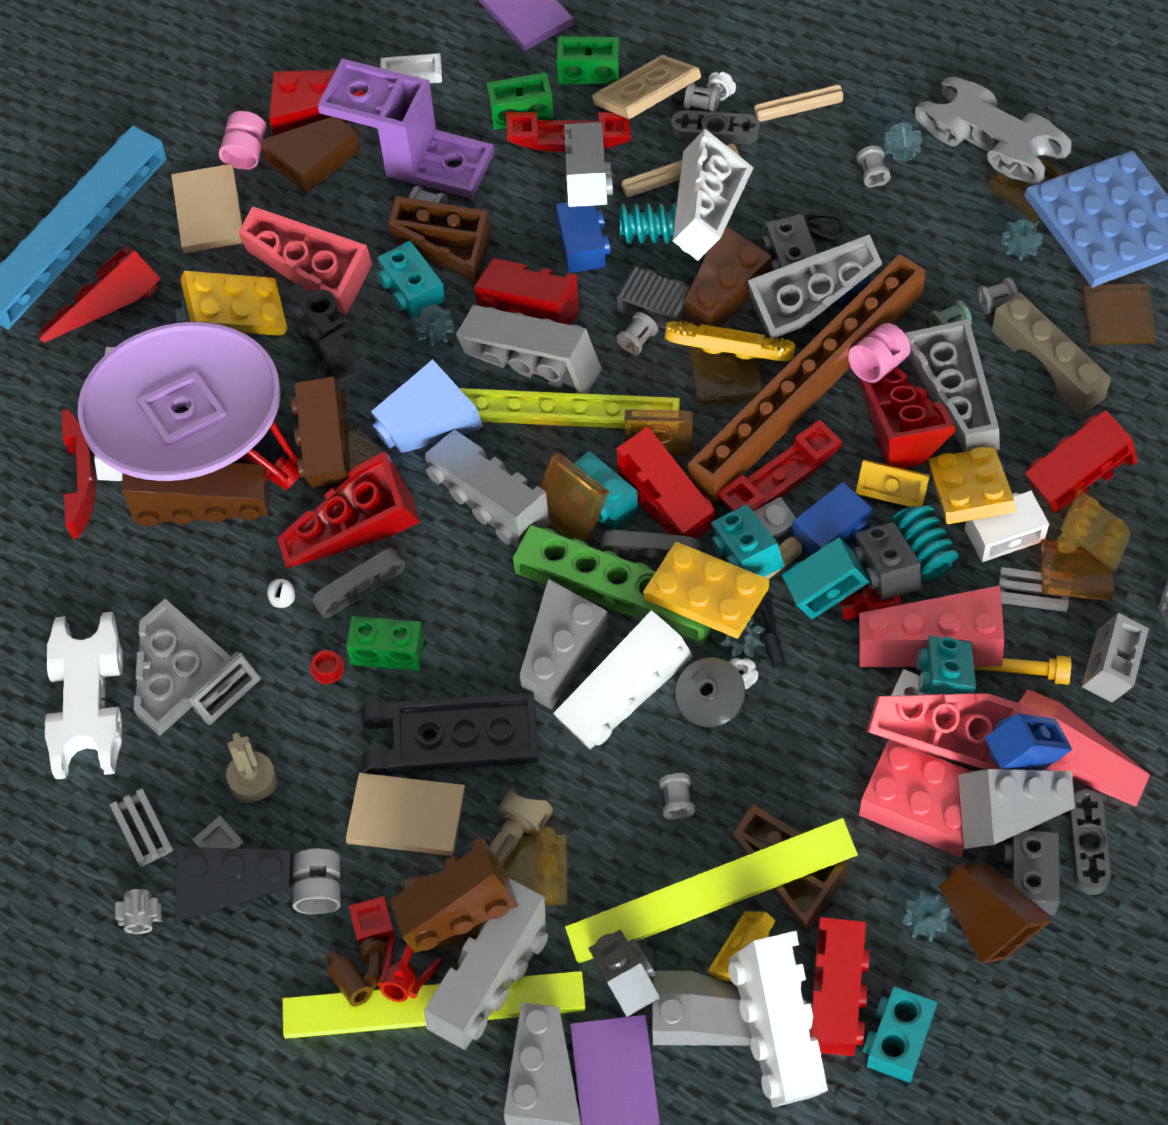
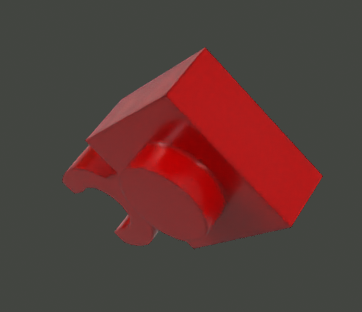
[839,585,902,620]

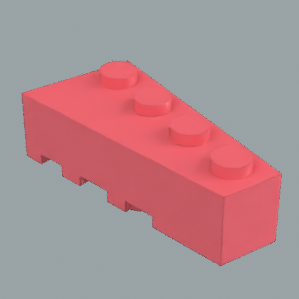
[239,206,373,316]
[859,585,1004,667]

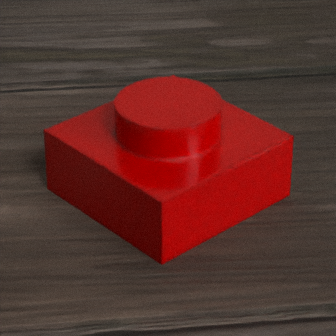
[349,896,394,945]

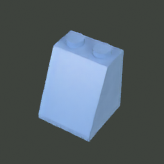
[371,359,483,453]

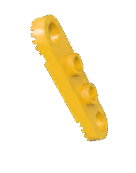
[665,321,796,361]

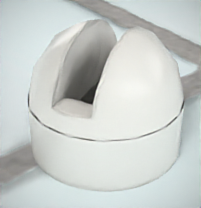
[267,579,295,608]

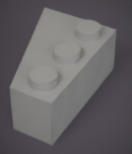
[564,122,613,207]
[520,579,608,709]
[958,769,1075,849]
[503,1002,581,1125]

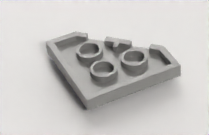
[133,599,235,736]

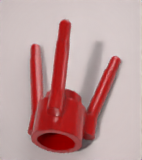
[240,421,300,491]
[377,935,443,1002]

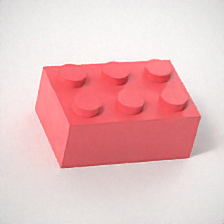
[859,740,973,857]

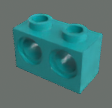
[863,986,937,1083]

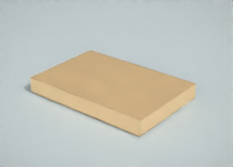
[592,55,701,119]
[171,164,243,254]
[346,773,466,856]

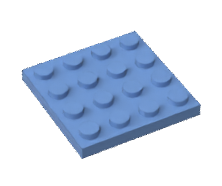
[1024,150,1168,287]

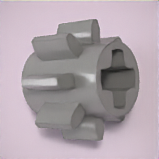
[115,889,161,934]

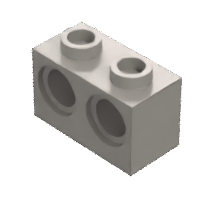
[1081,613,1149,702]

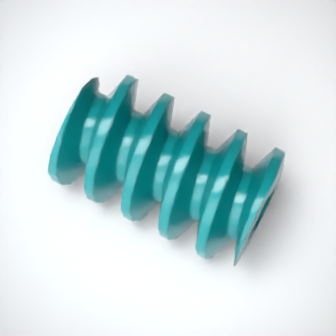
[620,203,677,244]
[892,505,959,581]

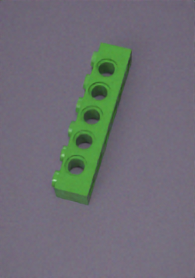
[513,525,712,645]

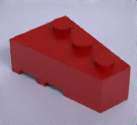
[269,70,367,136]
[474,258,579,325]
[1025,410,1138,513]
[616,426,715,539]
[809,917,870,1056]

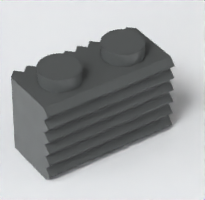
[617,267,690,329]

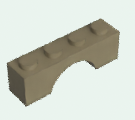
[991,293,1111,416]

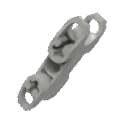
[915,77,1071,184]

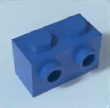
[556,202,610,273]
[792,482,872,556]
[984,713,1073,770]

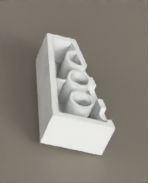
[673,129,754,261]
[553,610,693,749]
[729,931,828,1108]

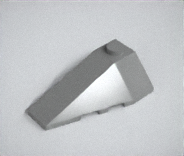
[748,234,882,339]
[652,971,752,1045]

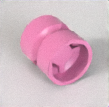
[219,111,267,170]
[848,323,910,383]

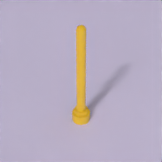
[974,656,1071,685]

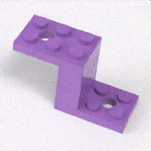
[318,59,495,199]

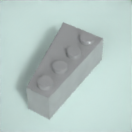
[456,305,602,394]
[425,429,549,548]
[424,878,548,1050]

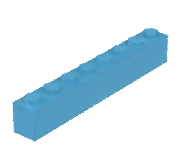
[0,125,167,329]

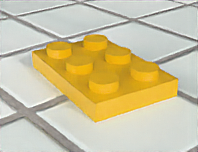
[180,271,287,336]
[928,446,1016,524]
[643,541,769,639]

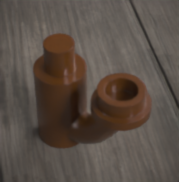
[325,937,386,1007]

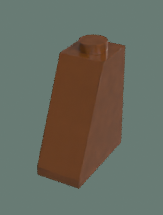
[260,117,360,194]
[939,862,1052,964]

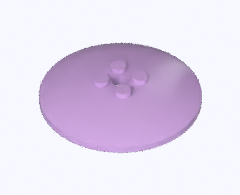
[78,322,280,481]

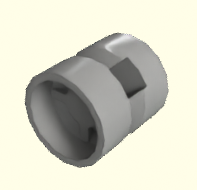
[292,848,341,914]

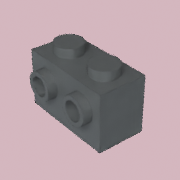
[761,214,817,271]
[852,522,921,600]
[1003,831,1060,915]
[588,929,660,1017]

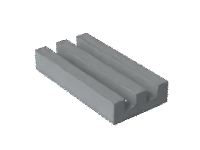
[999,567,1071,612]
[185,652,261,726]
[109,789,173,868]

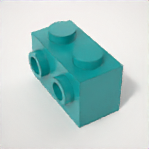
[376,241,445,319]
[565,451,638,530]
[711,504,784,577]
[782,537,870,620]
[916,635,976,695]

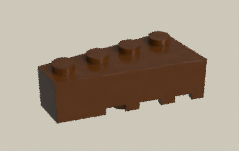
[122,463,269,527]

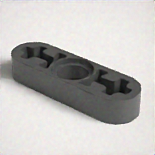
[671,110,760,144]
[600,530,701,563]
[312,548,405,618]
[1068,790,1111,895]

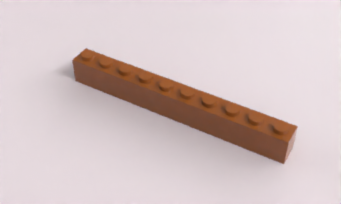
[688,254,925,504]

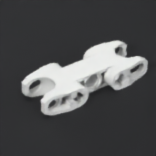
[45,612,123,779]

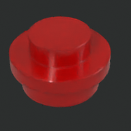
[310,650,345,684]

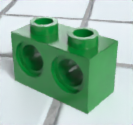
[557,36,620,85]
[486,72,554,130]
[346,616,425,671]

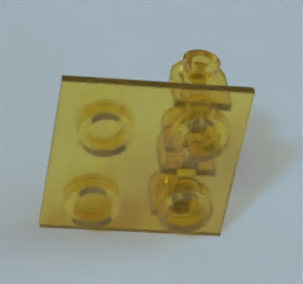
[1057,489,1133,572]
[494,827,567,906]

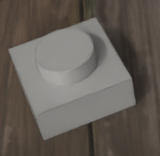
[753,497,796,540]
[192,816,245,849]

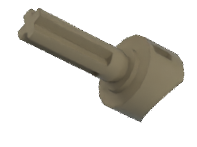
[226,733,278,803]
[490,786,553,865]

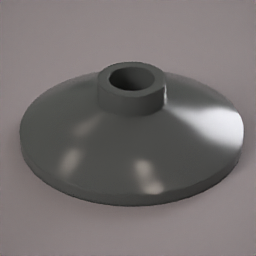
[675,657,746,728]

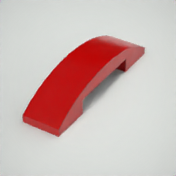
[506,112,631,152]
[62,409,97,539]
[716,420,842,512]

